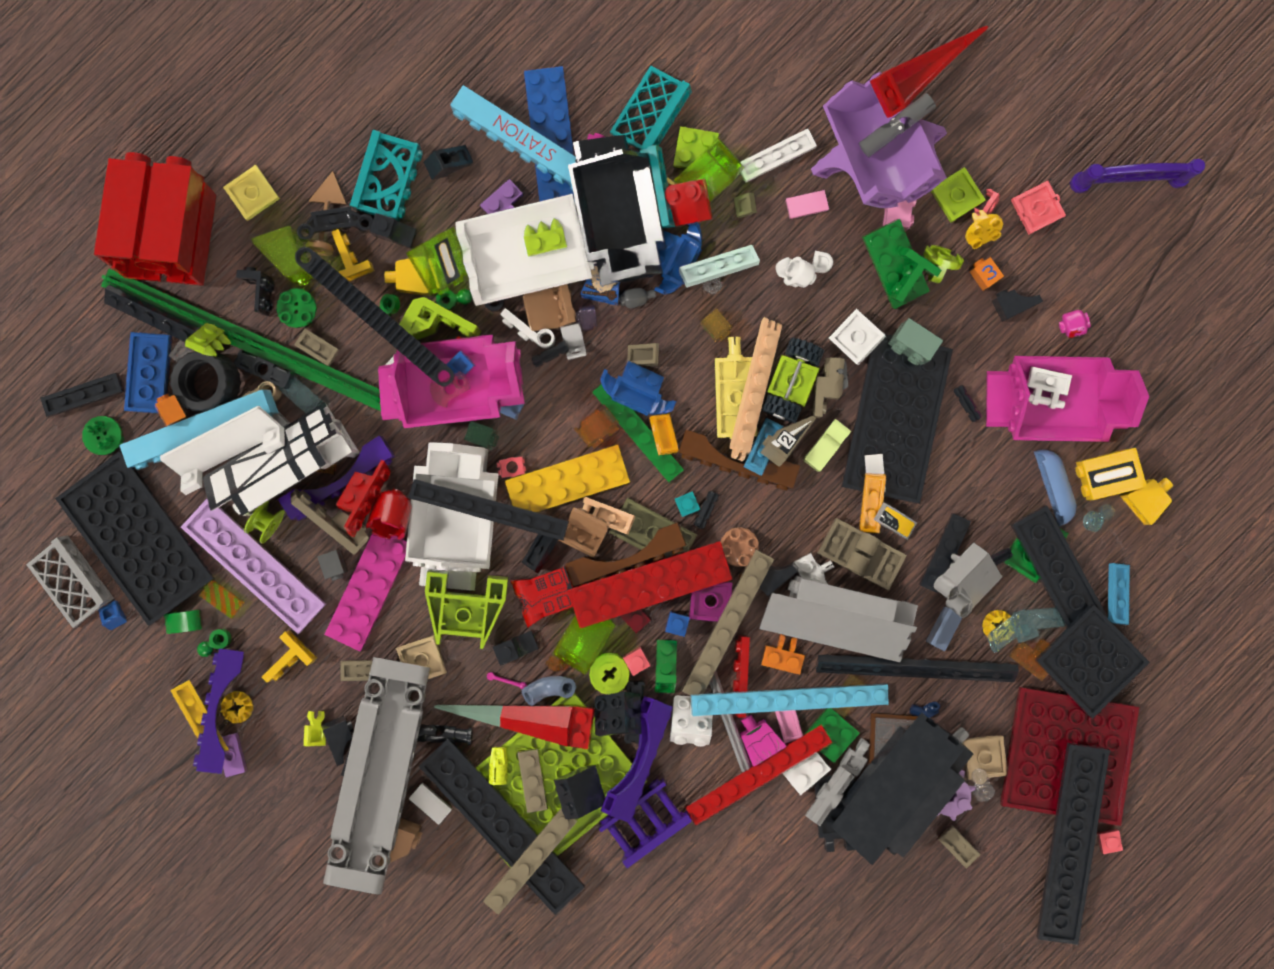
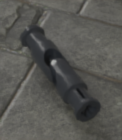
[417,724,473,745]

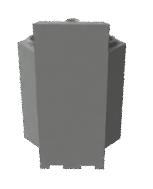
[759,575,918,662]

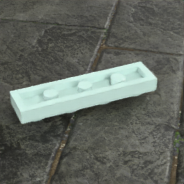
[679,245,760,288]

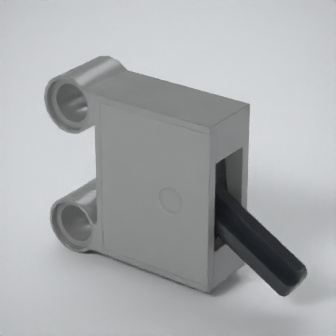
[934,543,1013,618]

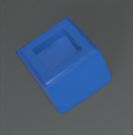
[98,600,127,630]

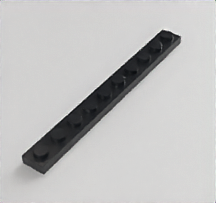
[816,654,1019,682]

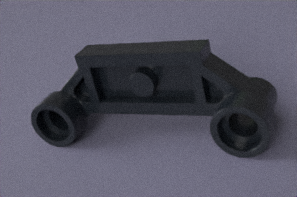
[297,206,373,242]

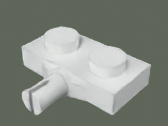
[794,553,834,585]

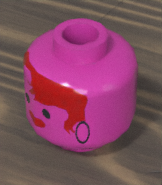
[1059,310,1091,338]

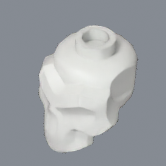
[776,257,817,288]

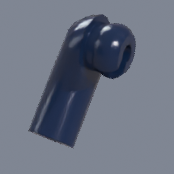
[910,701,940,718]

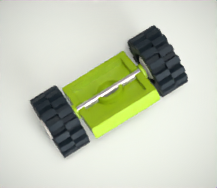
[763,338,824,423]

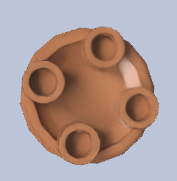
[721,527,759,567]

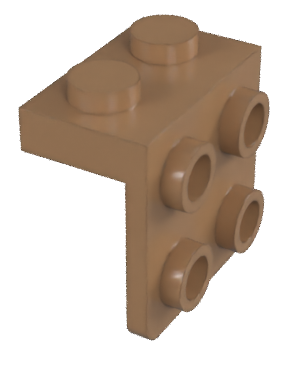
[523,284,576,332]
[559,508,609,558]

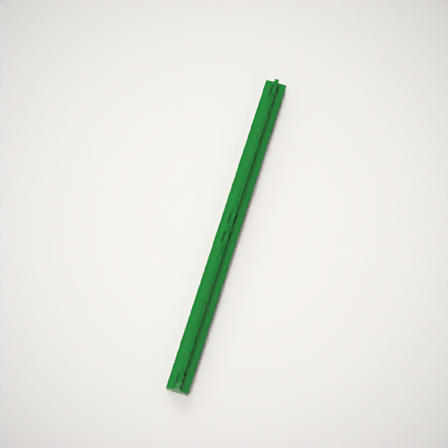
[101,269,381,411]

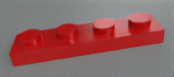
[733,635,750,718]

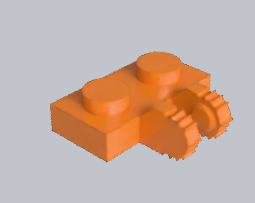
[761,634,805,675]

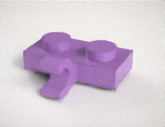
[480,179,523,214]

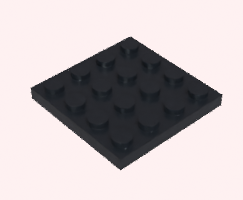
[1035,604,1150,719]

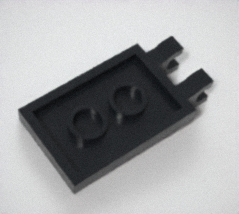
[814,773,855,852]

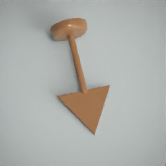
[305,171,347,256]

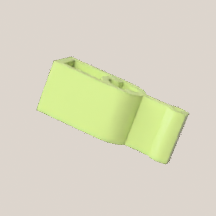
[803,419,851,472]

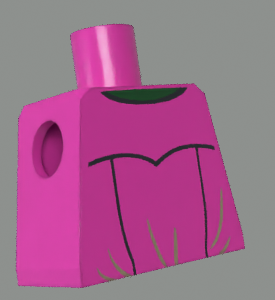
[740,714,786,766]

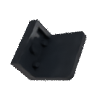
[236,267,274,316]
[595,692,641,737]

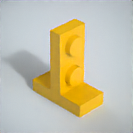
[331,229,375,281]
[262,630,317,683]

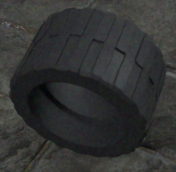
[170,351,241,412]

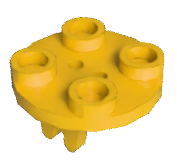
[965,210,1003,249]

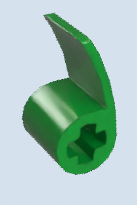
[164,609,202,634]

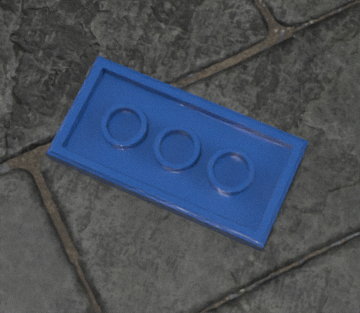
[124,332,172,414]

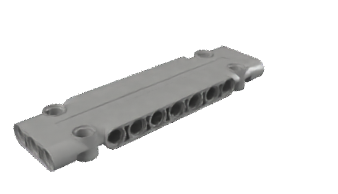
[323,657,430,894]

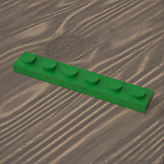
[592,384,684,483]

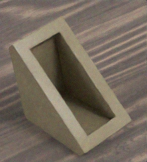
[627,343,659,367]

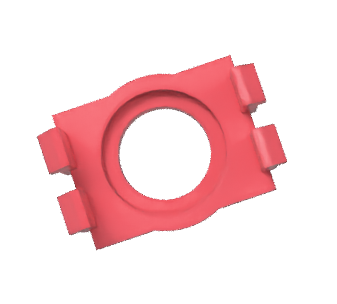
[974,189,999,216]
[497,457,526,478]

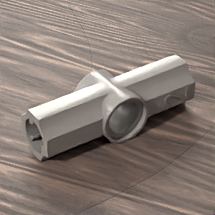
[805,766,854,826]

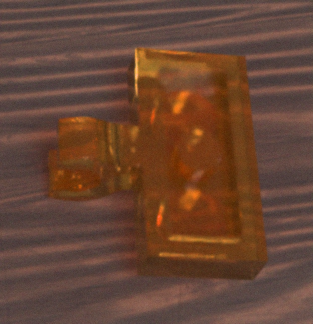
[1009,639,1050,681]

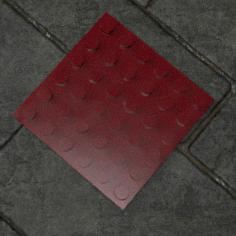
[1000,687,1140,826]

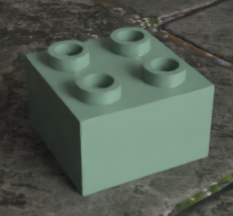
[888,318,943,366]

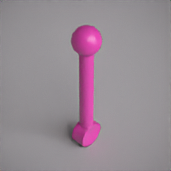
[487,672,527,690]

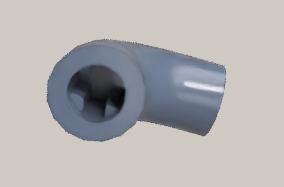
[522,675,576,706]

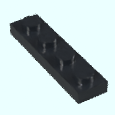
[40,373,124,417]
[919,513,971,594]

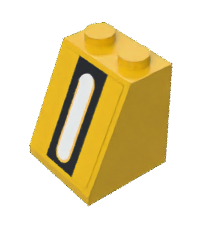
[1075,448,1147,500]

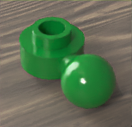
[436,289,473,310]
[380,294,400,316]
[197,629,231,657]

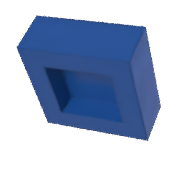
[446,351,475,379]

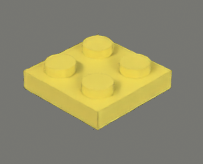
[223,165,280,221]

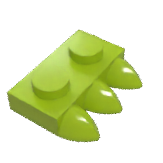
[523,218,568,257]
[185,323,231,356]

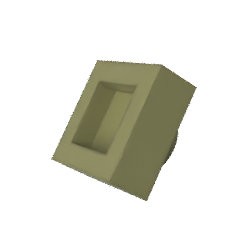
[734,193,757,218]

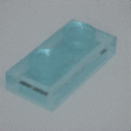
[279,377,323,413]

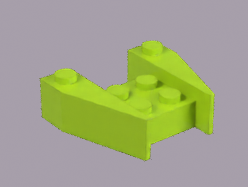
[425,569,508,649]

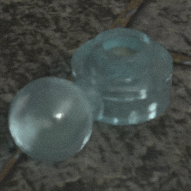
[1083,504,1115,532]

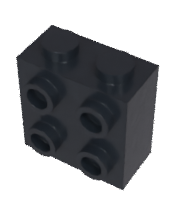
[554,765,605,820]

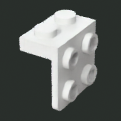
[670,695,713,746]

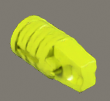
[489,747,508,785]

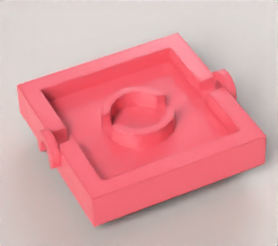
[1011,181,1066,235]

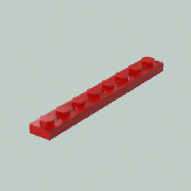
[686,725,833,826]

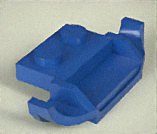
[654,222,702,295]
[600,361,676,416]

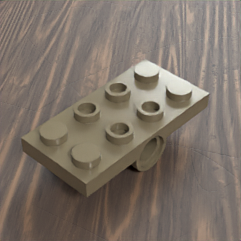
[817,518,907,591]

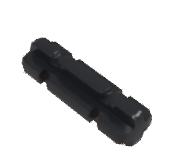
[532,341,569,367]
[954,385,982,422]
[694,491,719,529]

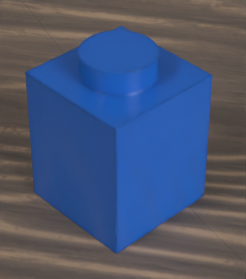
[665,611,690,637]

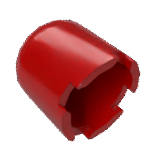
[366,489,412,540]

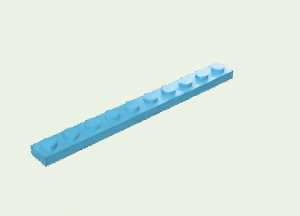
[691,684,889,716]

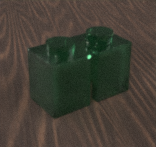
[464,421,499,450]

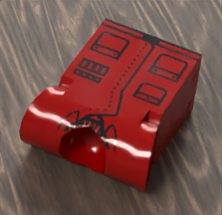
[511,566,575,628]

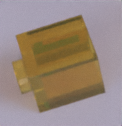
[700,308,732,342]

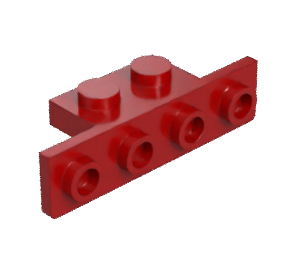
[336,460,390,537]

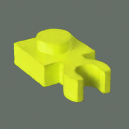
[303,711,326,746]

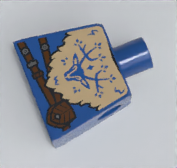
[581,265,620,306]

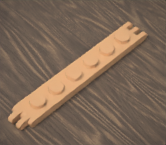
[730,317,782,461]

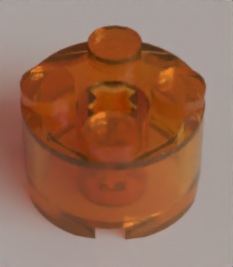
[573,404,619,449]

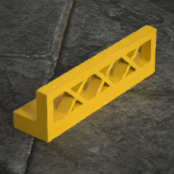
[171,680,229,751]

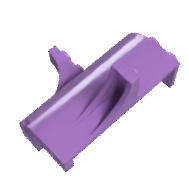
[811,72,947,208]

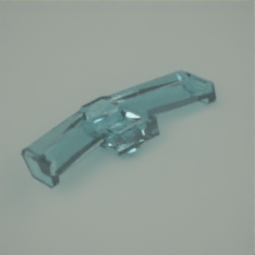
[988,608,1065,652]

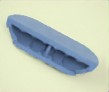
[1034,449,1077,526]

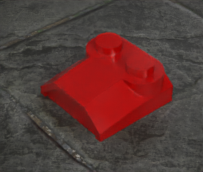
[665,179,713,226]

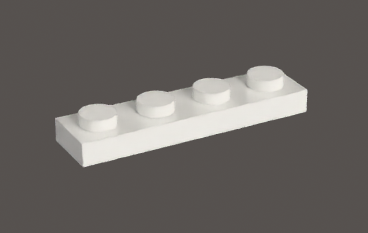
[737,129,817,183]

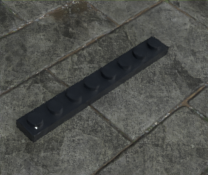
[409,479,569,541]

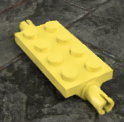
[715,337,757,439]

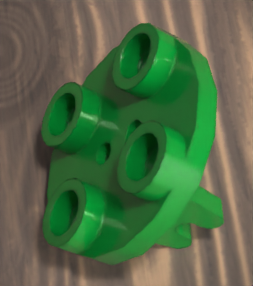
[276,288,317,328]
[82,416,124,455]

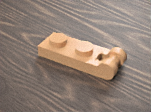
[582,497,635,535]

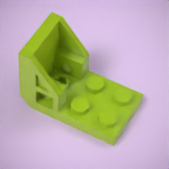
[399,297,482,340]

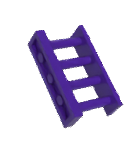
[599,778,692,868]

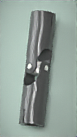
[858,93,936,158]

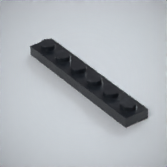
[104,284,200,342]

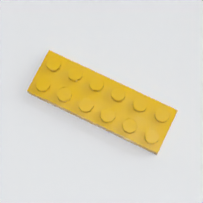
[505,445,630,512]

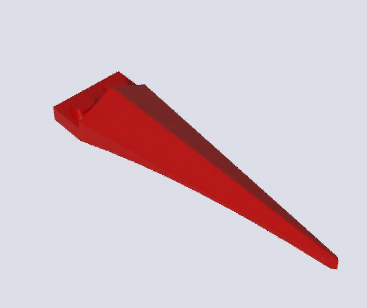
[870,26,988,118]

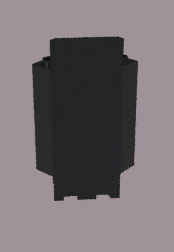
[568,135,666,286]
[831,712,974,866]

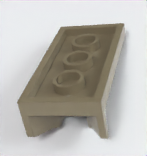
[290,489,369,555]

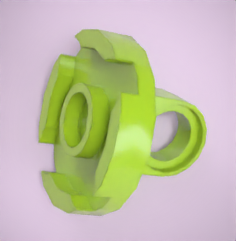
[923,245,964,283]

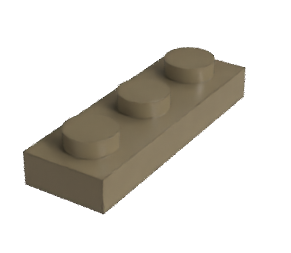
[518,749,548,813]

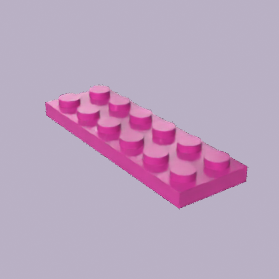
[324,534,407,652]

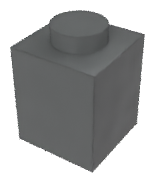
[317,549,348,581]

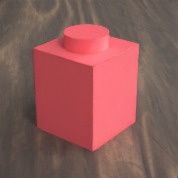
[623,646,650,676]

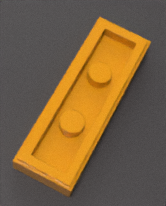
[859,473,886,533]

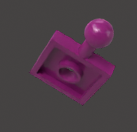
[689,582,732,622]

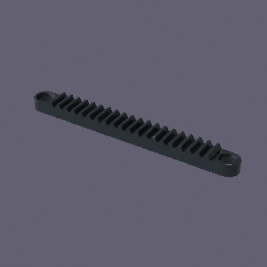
[295,247,455,387]

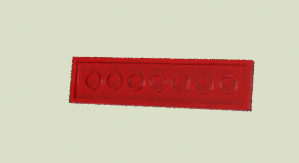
[568,541,732,629]

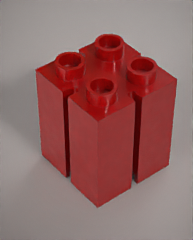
[94,152,216,286]

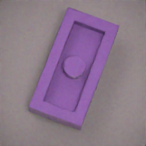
[222,732,247,777]

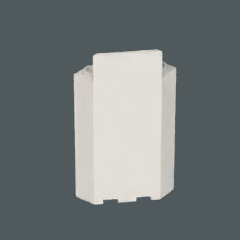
[456,194,597,306]

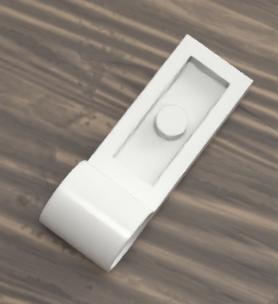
[500,308,555,349]

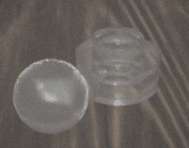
[971,768,995,802]

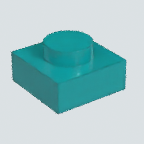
[674,491,700,517]

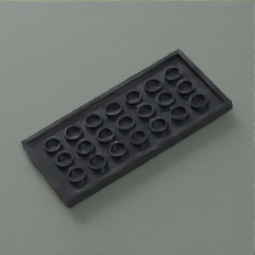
[841,334,953,504]
[55,451,215,626]

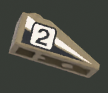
[760,416,816,467]

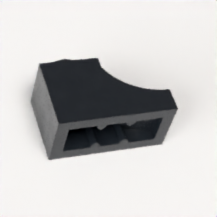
[423,145,474,180]
[370,213,418,249]
[992,289,1043,322]
[760,562,799,596]
[493,630,539,666]
[321,716,354,766]

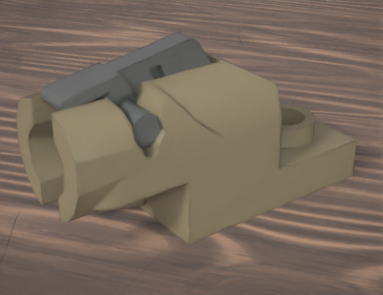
[812,358,848,418]

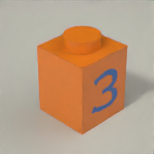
[970,257,1004,291]

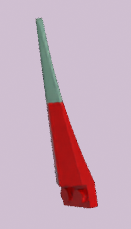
[434,705,595,749]

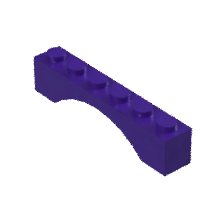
[278,436,396,521]
[193,649,244,774]
[601,696,673,823]

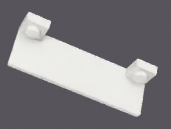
[160,406,285,495]

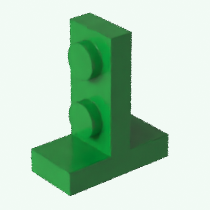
[890,247,942,303]
[655,640,677,693]

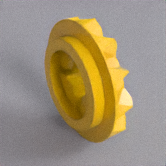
[982,610,1015,642]
[221,691,253,723]

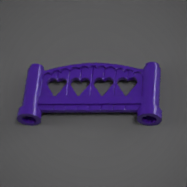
[1070,159,1205,193]

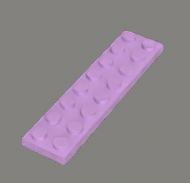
[181,499,326,634]

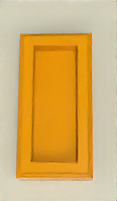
[649,414,679,455]

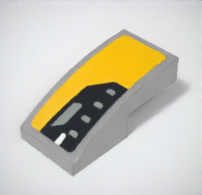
[874,502,917,540]

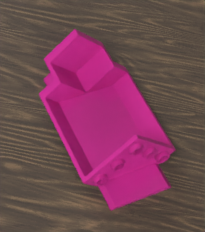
[378,335,525,428]
[986,356,1149,442]

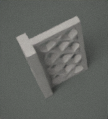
[26,535,114,628]

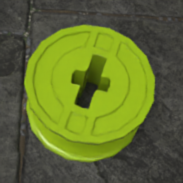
[244,500,285,544]
[589,652,630,694]

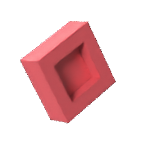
[1097,829,1123,854]

